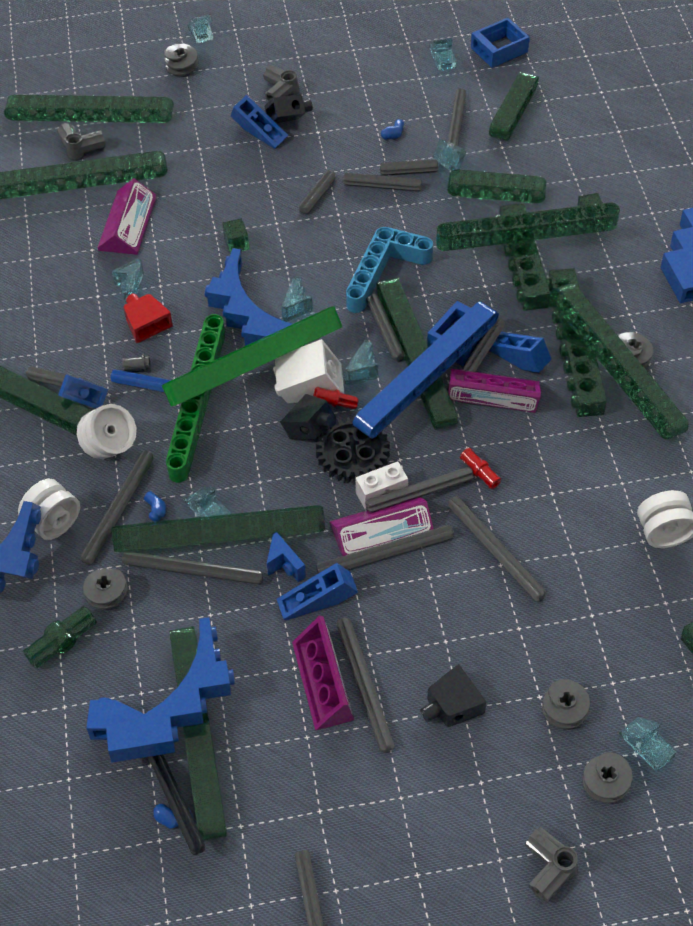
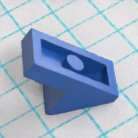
[58,374,109,409]
[267,532,306,582]

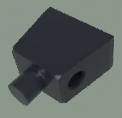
[264,95,313,123]
[280,394,336,439]
[420,664,486,727]

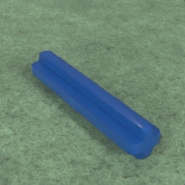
[110,369,171,392]

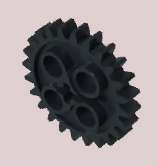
[316,417,390,483]

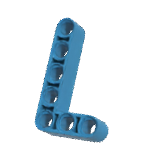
[346,227,433,313]

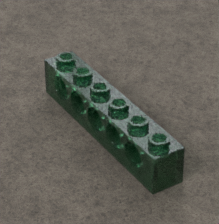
[496,203,550,311]

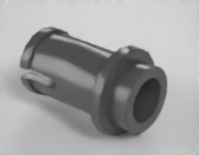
[122,354,151,372]

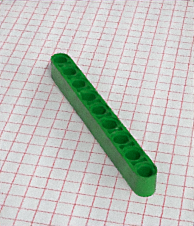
[161,306,343,407]
[166,314,225,483]

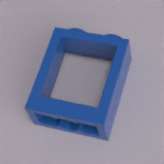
[471,18,530,68]
[427,301,483,366]

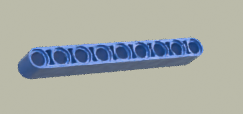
[353,301,499,438]

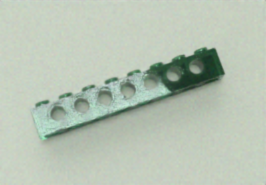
[545,268,607,417]

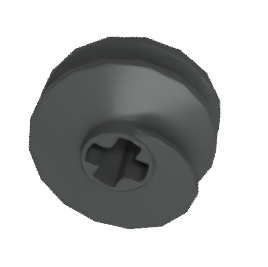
[164,44,198,76]
[613,332,653,372]
[83,568,128,610]
[542,679,590,729]
[582,752,633,803]

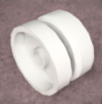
[77,404,137,459]
[18,478,80,540]
[637,490,693,548]

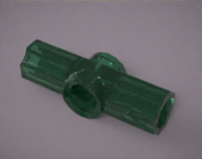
[23,606,97,668]

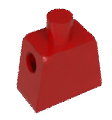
[123,294,173,343]

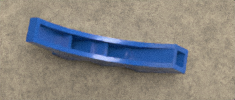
[660,208,693,304]
[205,248,292,346]
[0,501,41,593]
[106,617,235,763]

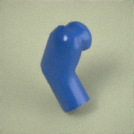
[381,119,404,140]
[144,491,166,522]
[153,804,194,829]

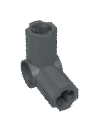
[263,65,299,102]
[57,123,105,160]
[525,827,578,903]

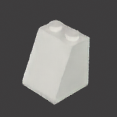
[273,339,344,403]

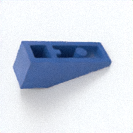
[231,95,288,149]
[489,332,552,373]
[277,563,358,620]
[86,698,143,740]

